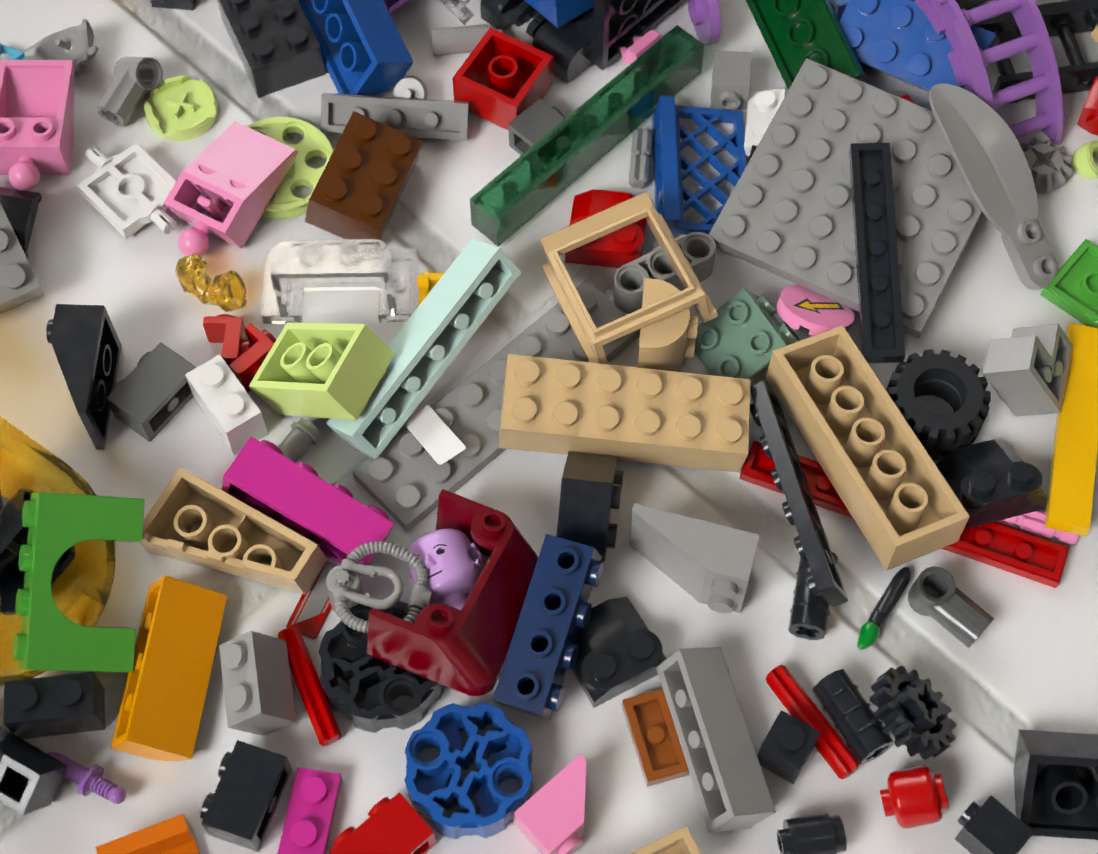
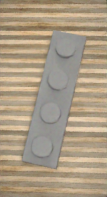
[321,93,470,141]

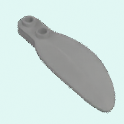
[928,83,1058,290]

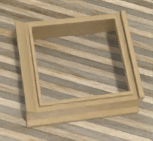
[540,191,718,364]

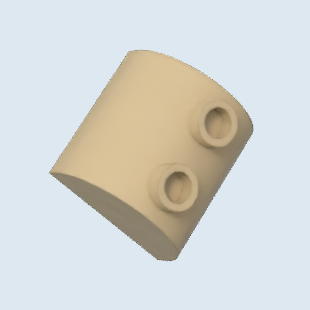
[637,278,698,372]

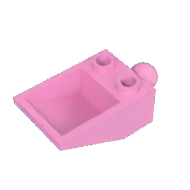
[0,60,74,191]
[164,121,298,258]

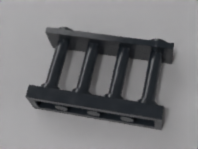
[974,0,1098,104]

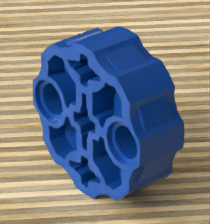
[404,702,533,839]

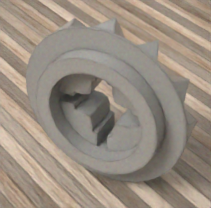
[1020,137,1073,191]

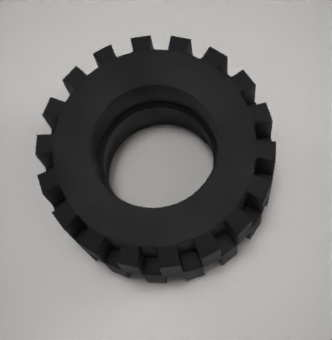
[886,349,991,461]

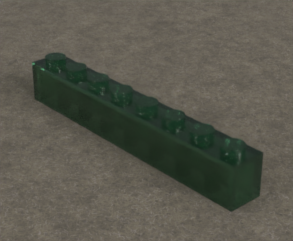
[470,25,705,247]

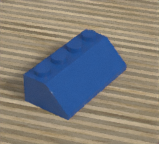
[298,0,414,96]

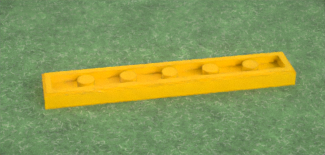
[1044,322,1098,536]

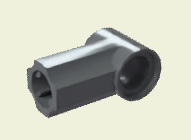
[908,566,994,648]

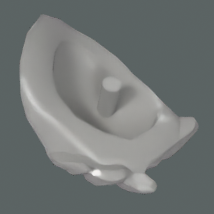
[24,19,98,74]

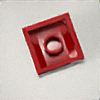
[565,189,647,268]

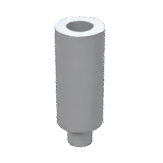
[431,24,502,55]

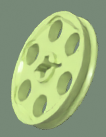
[246,117,333,219]

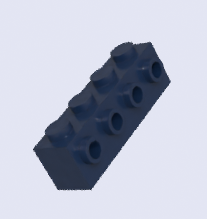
[492,534,604,720]

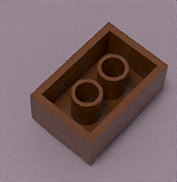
[305,111,423,252]

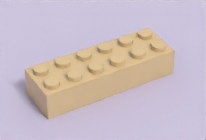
[766,325,970,571]
[498,354,750,472]

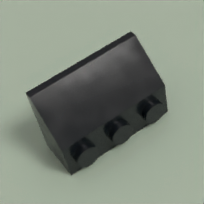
[1013,729,1098,840]

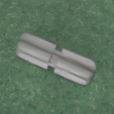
[629,128,653,188]

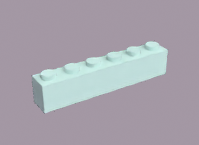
[326,239,521,459]

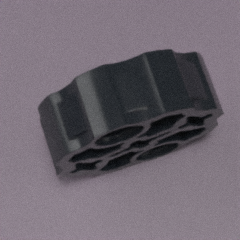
[318,601,445,733]

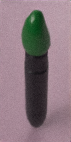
[857,567,911,650]

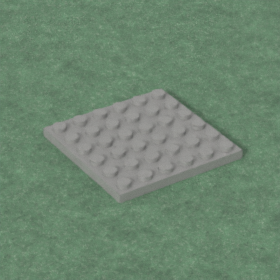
[708,58,983,339]

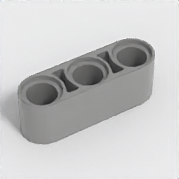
[613,232,716,313]

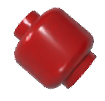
[880,765,949,829]

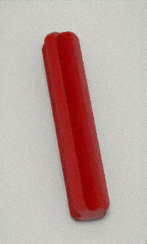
[278,626,341,746]
[766,665,860,780]

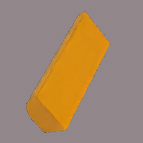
[110,575,227,761]

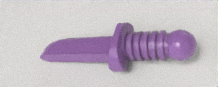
[47,752,126,804]

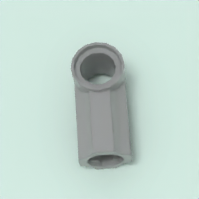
[97,56,163,127]

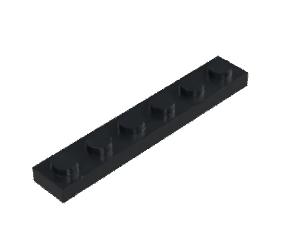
[849,143,905,363]
[750,381,849,608]

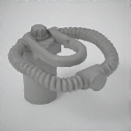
[326,541,432,633]

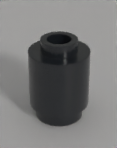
[777,812,847,854]

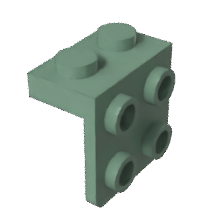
[694,287,800,381]

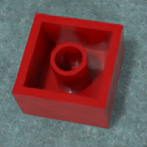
[452,27,554,131]

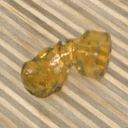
[175,254,247,312]

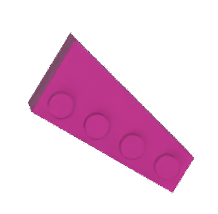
[221,436,394,565]

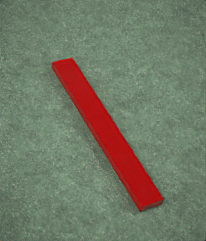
[739,440,1070,588]

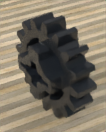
[869,666,957,760]

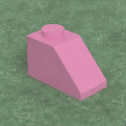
[514,754,587,854]

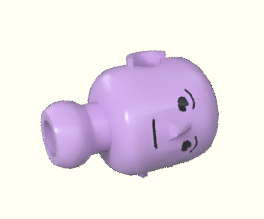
[408,529,484,610]

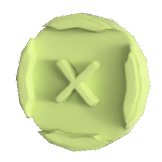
[144,75,219,141]

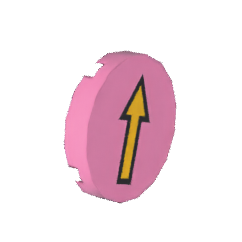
[776,285,855,337]

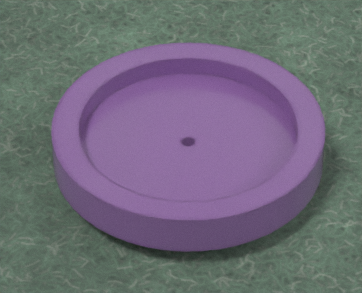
[688,0,721,46]

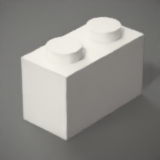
[185,354,268,455]

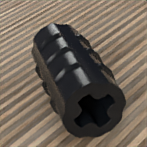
[788,552,838,640]
[812,669,894,764]

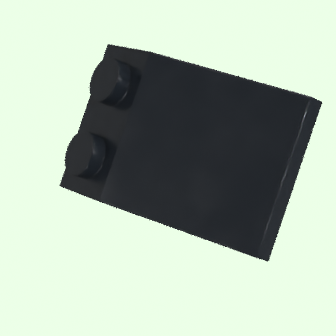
[46,304,122,450]

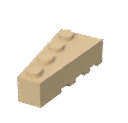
[138,467,328,595]

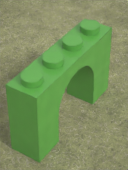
[12,492,145,672]

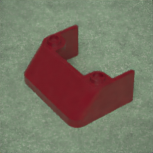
[367,489,539,696]

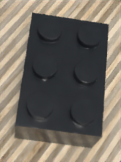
[217,0,326,98]

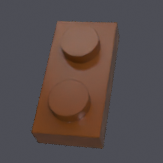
[622,689,690,787]

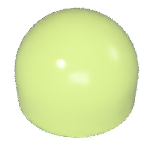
[1072,141,1098,179]

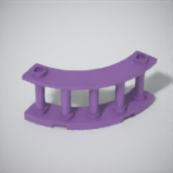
[914,0,1066,145]

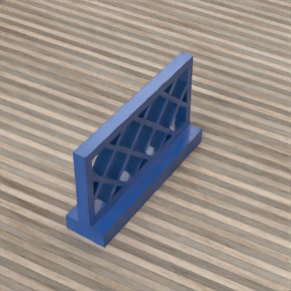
[652,95,746,236]

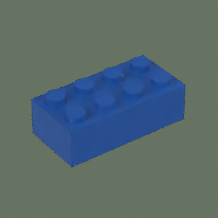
[840,0,997,92]

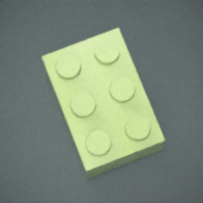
[248,322,395,420]

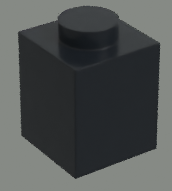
[757,710,821,785]
[955,795,1035,854]

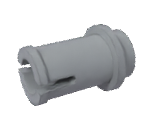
[278,418,320,463]

